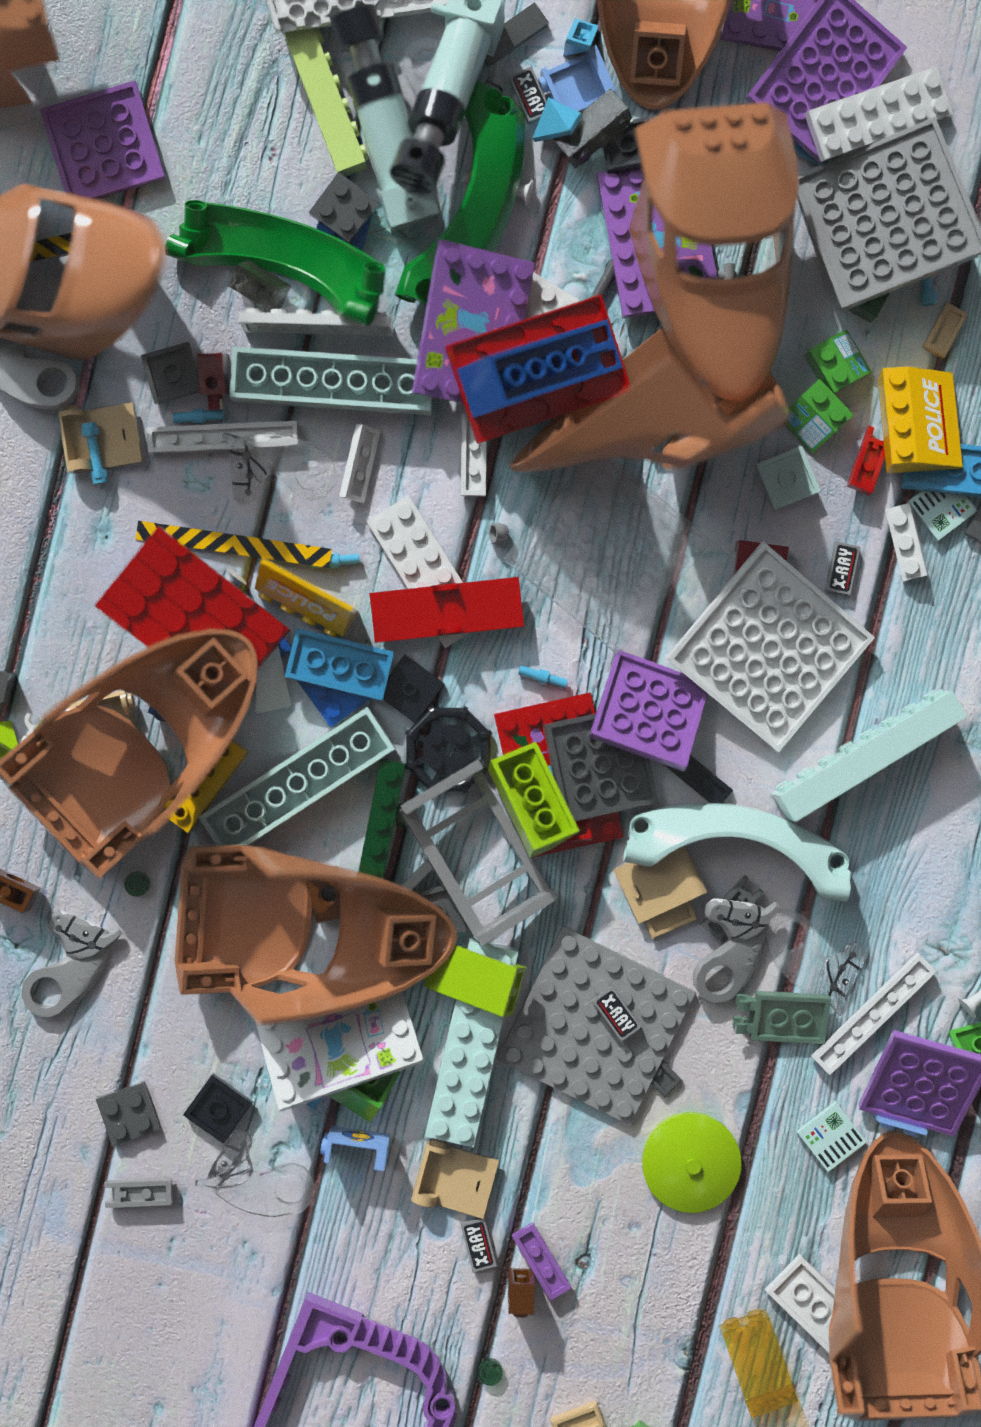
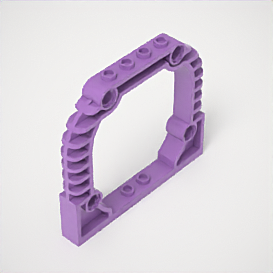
[254,1292,457,1427]

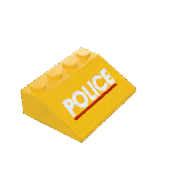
[877,367,963,473]
[254,558,358,638]

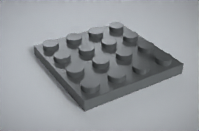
[543,714,658,821]

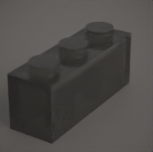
[552,88,633,169]

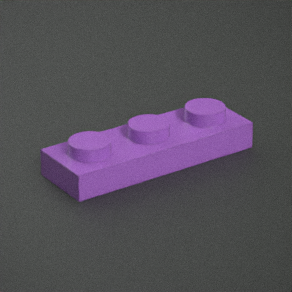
[512,1222,572,1301]

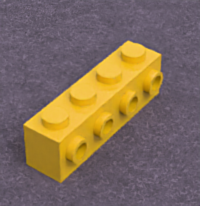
[164,739,249,833]

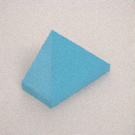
[563,18,598,56]
[532,98,583,142]

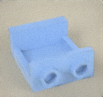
[538,45,616,113]

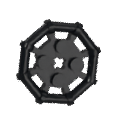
[404,706,492,794]

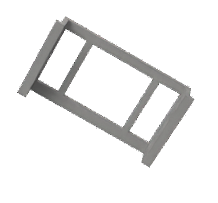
[399,760,559,946]

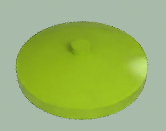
[642,1112,741,1213]

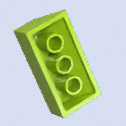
[488,742,579,858]

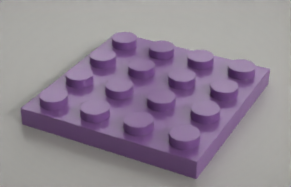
[40,80,166,200]
[589,649,708,771]
[859,1030,981,1136]

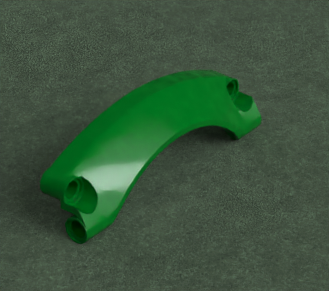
[395,81,525,306]
[165,200,386,327]

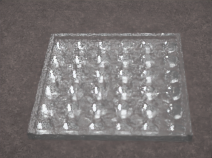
[503,458,712,655]

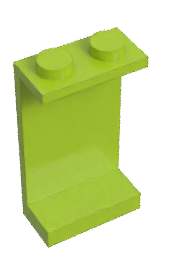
[424,945,527,1017]

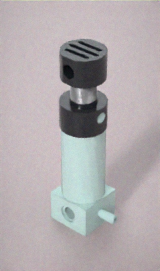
[389,0,504,194]
[331,4,439,232]

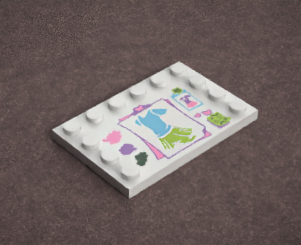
[255,991,425,1112]

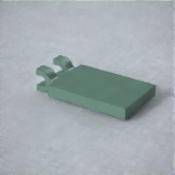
[732,991,831,1044]

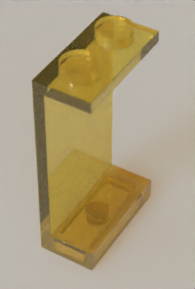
[719,1309,798,1418]

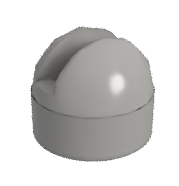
[489,523,509,543]

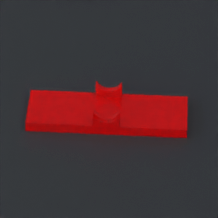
[369,577,524,643]

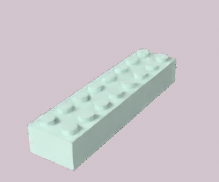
[229,347,433,416]
[772,689,968,822]
[199,707,396,846]
[425,937,518,1148]

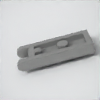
[104,1178,173,1208]

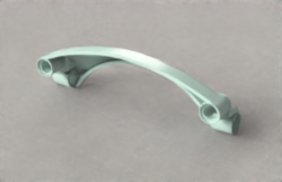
[623,803,851,902]

